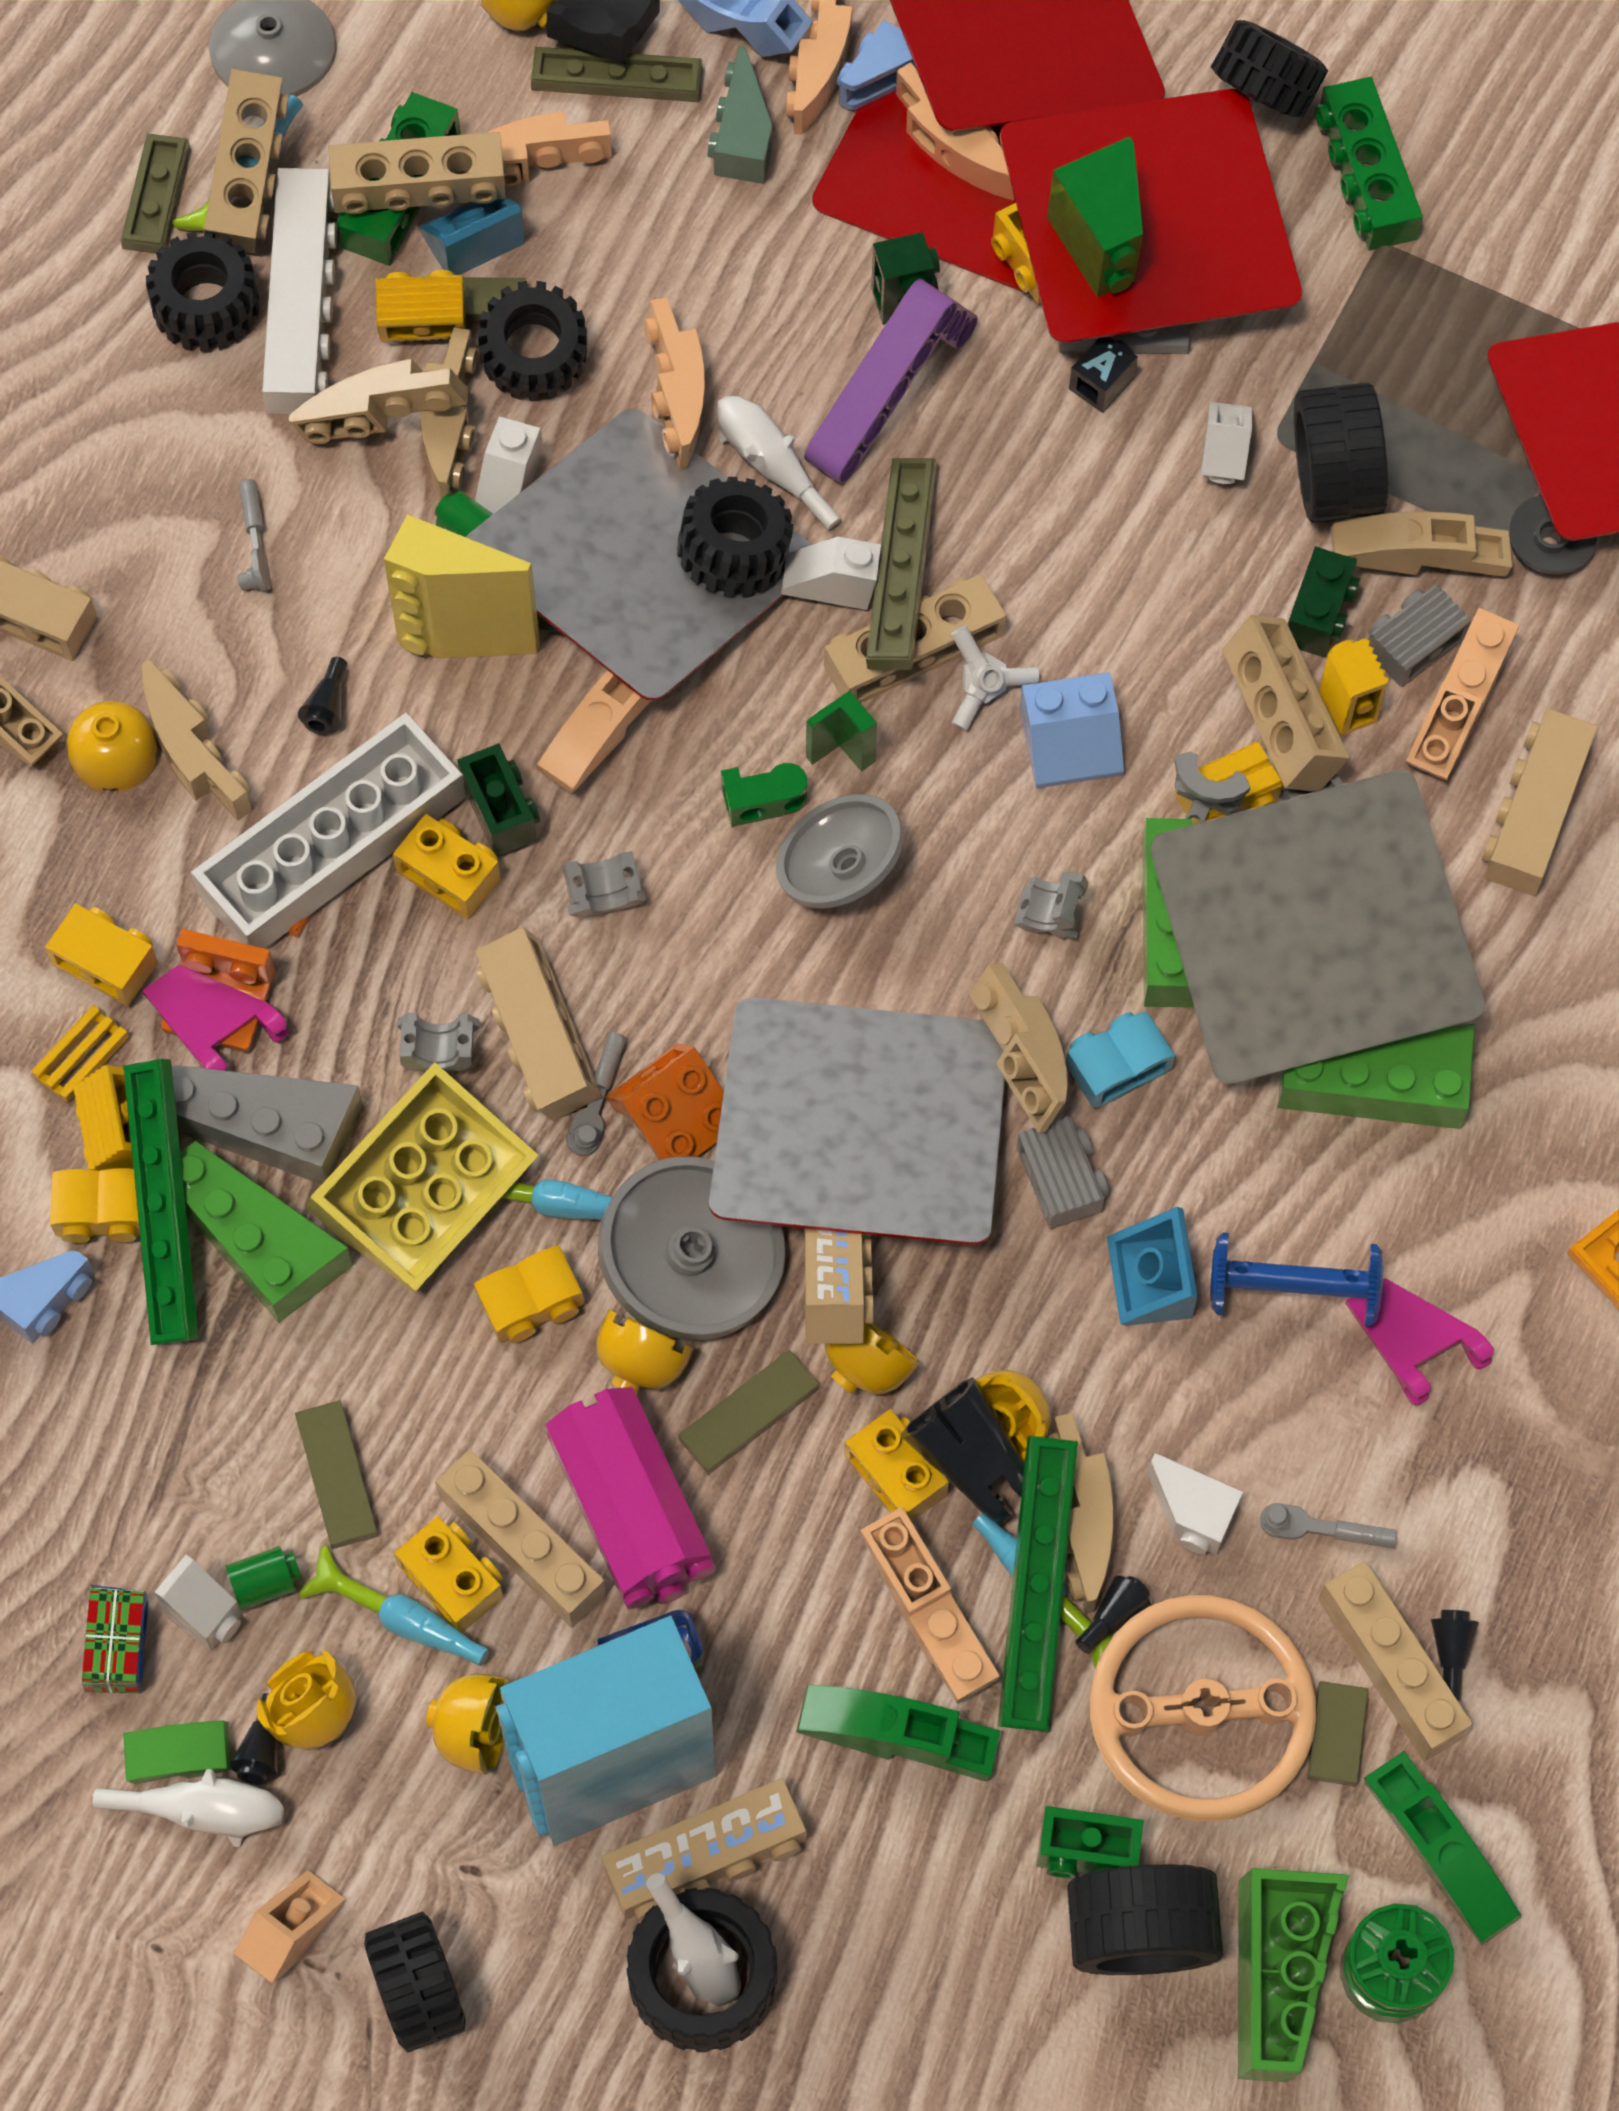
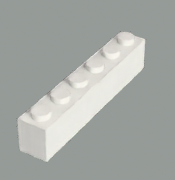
[262,168,337,414]

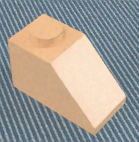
[234,1870,346,1983]

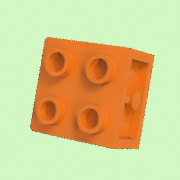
[161,928,276,1052]
[605,1043,724,1160]

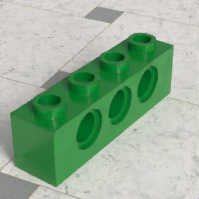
[1315,76,1423,251]
[337,92,460,266]

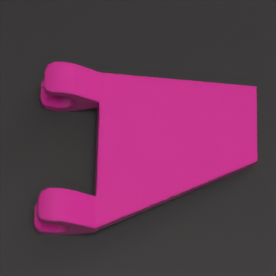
[142,964,289,1071]
[1345,1278,1494,1406]

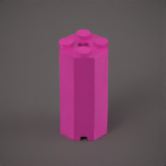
[545,1386,716,1609]

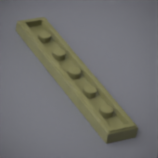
[866,458,937,670]

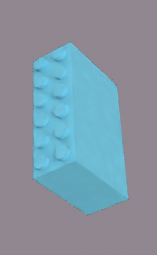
[495,1615,716,1847]

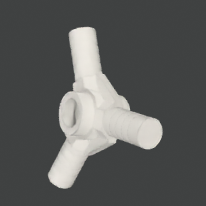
[951,625,1039,731]

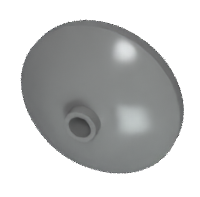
[209,0,335,96]
[776,794,904,908]

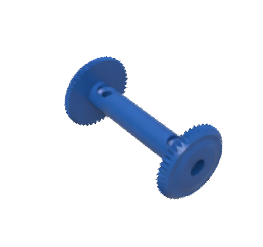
[1210,1232,1384,1327]

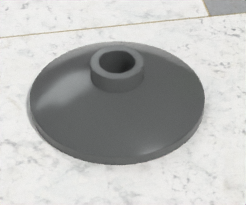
[1509,495,1597,574]

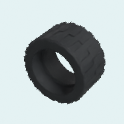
[1294,382,1388,523]
[1067,1864,1223,1975]
[626,1888,777,2052]

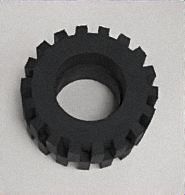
[1211,20,1328,117]
[146,231,259,352]
[478,281,587,401]
[677,477,794,597]
[364,1911,466,2053]

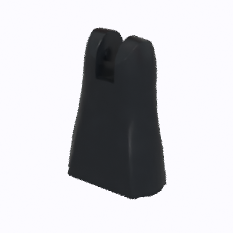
[901,1377,1025,1524]

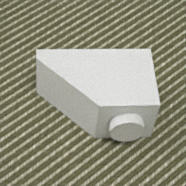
[1201,402,1252,484]
[475,416,543,514]
[781,536,881,610]
[1148,1453,1243,1555]
[155,1554,242,1651]

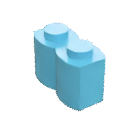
[1066,1011,1175,1109]

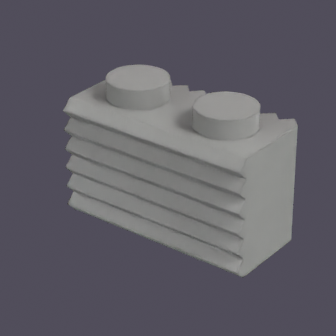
[1368,584,1471,687]
[1017,1116,1108,1229]

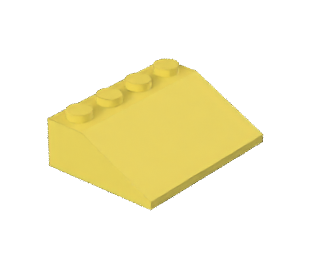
[384,514,540,658]
[305,1062,539,1293]

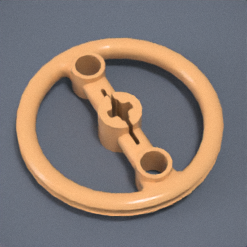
[1090,1595,1317,1821]

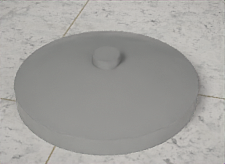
[598,1157,785,1340]

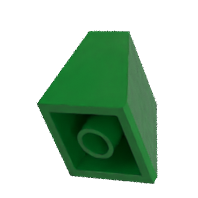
[1047,136,1143,297]

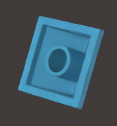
[418,197,525,275]
[1107,1207,1198,1326]

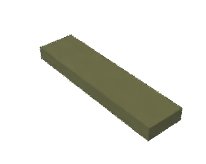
[531,46,702,102]

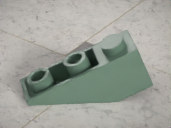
[707,46,772,184]

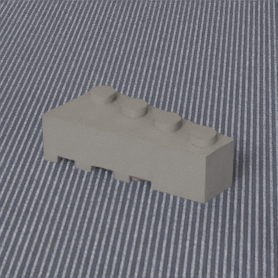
[172,1065,363,1184]

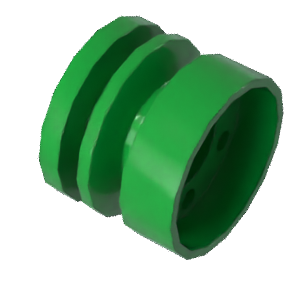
[1340,1903,1454,2024]

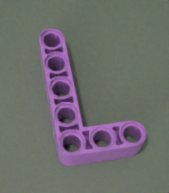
[804,279,978,484]

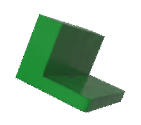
[806,690,877,772]

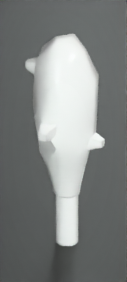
[717,396,841,530]
[93,1769,284,1847]
[646,1873,741,2007]

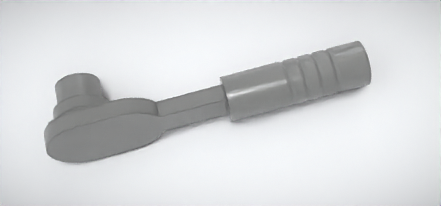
[237,479,271,592]
[566,1032,626,1156]
[1260,1503,1397,1549]

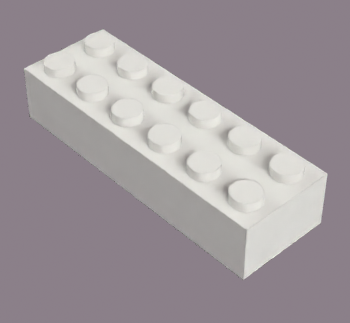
[191,712,466,948]

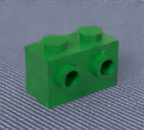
[1036,1806,1144,1879]

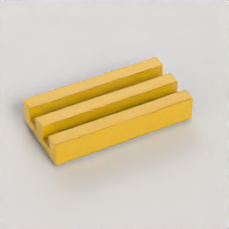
[31,1005,129,1104]

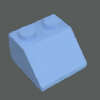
[1019,672,1124,788]

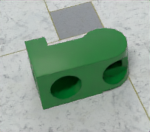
[721,763,807,827]

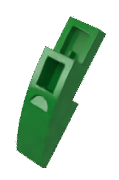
[796,1685,1000,1782]
[1364,1751,1522,1945]

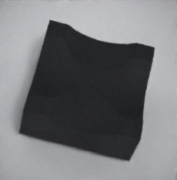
[546,0,660,63]

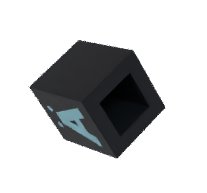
[1069,336,1138,413]

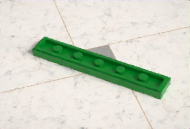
[123,1059,199,1345]
[997,1436,1078,1732]

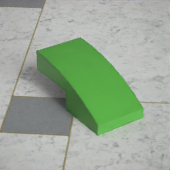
[123,1720,231,1784]

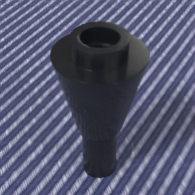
[298,657,348,734]
[1075,1575,1151,1654]
[1431,1610,1479,1701]
[230,1693,278,1785]

